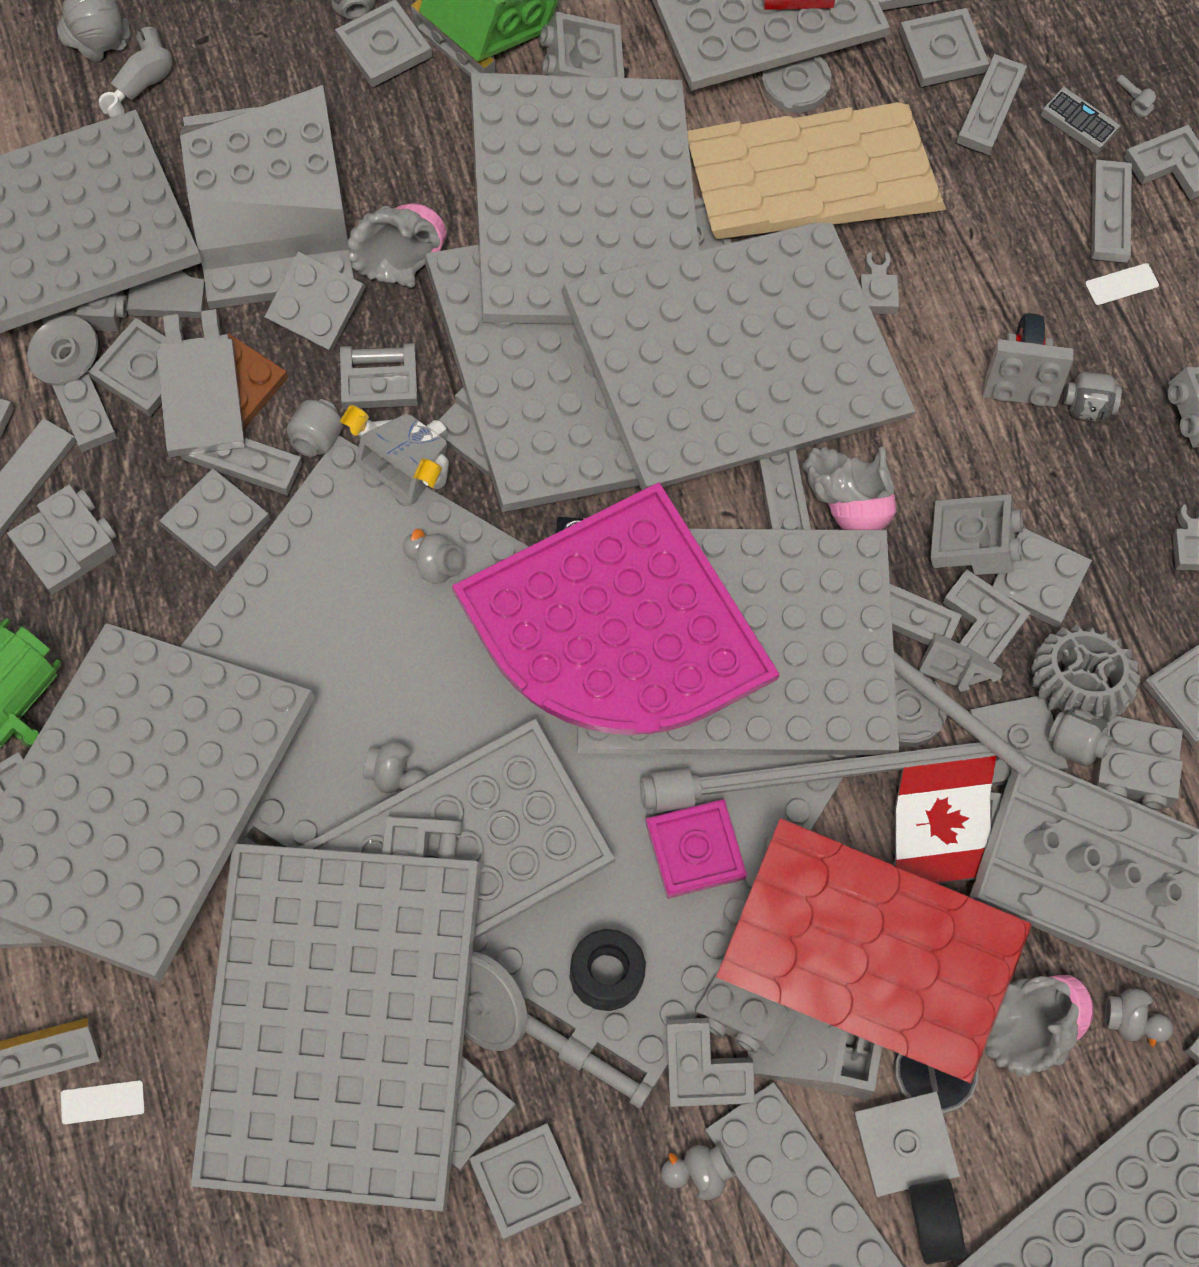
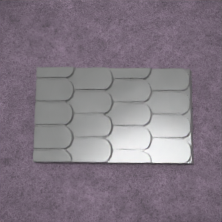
[969,755,1199,999]

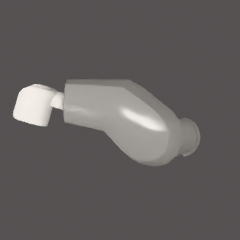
[99,27,173,118]

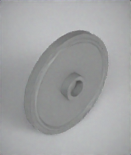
[464,952,527,1051]

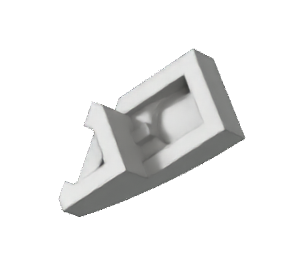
[919,633,1002,692]

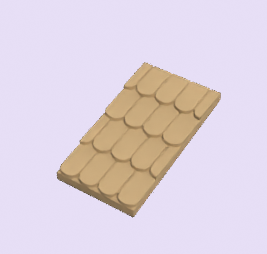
[687,102,946,239]

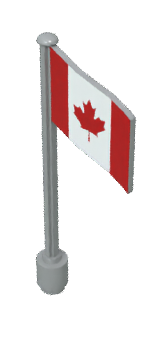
[640,742,1001,884]

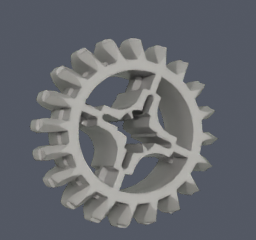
[1031,624,1140,723]

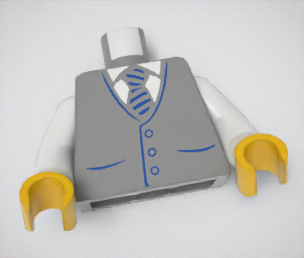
[339,405,449,503]

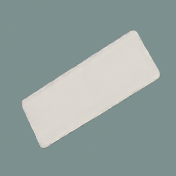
[1086,263,1159,305]
[61,1080,144,1124]

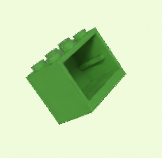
[419,0,559,62]

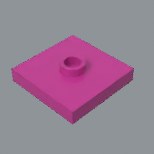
[645,799,747,899]

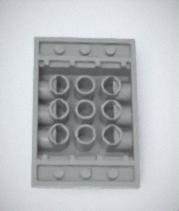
[180,85,354,309]

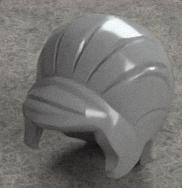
[57,0,131,63]

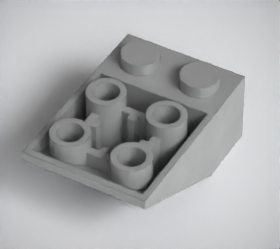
[747,1012,882,1100]

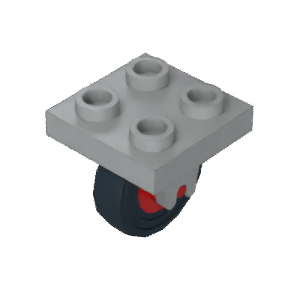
[983,313,1073,407]

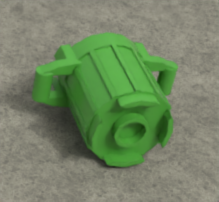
[0,618,62,748]

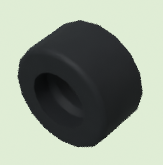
[569,929,646,1011]
[909,1179,966,1265]

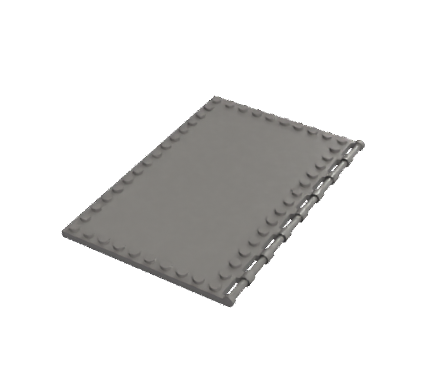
[180,436,857,1109]

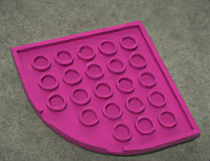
[452,482,779,735]

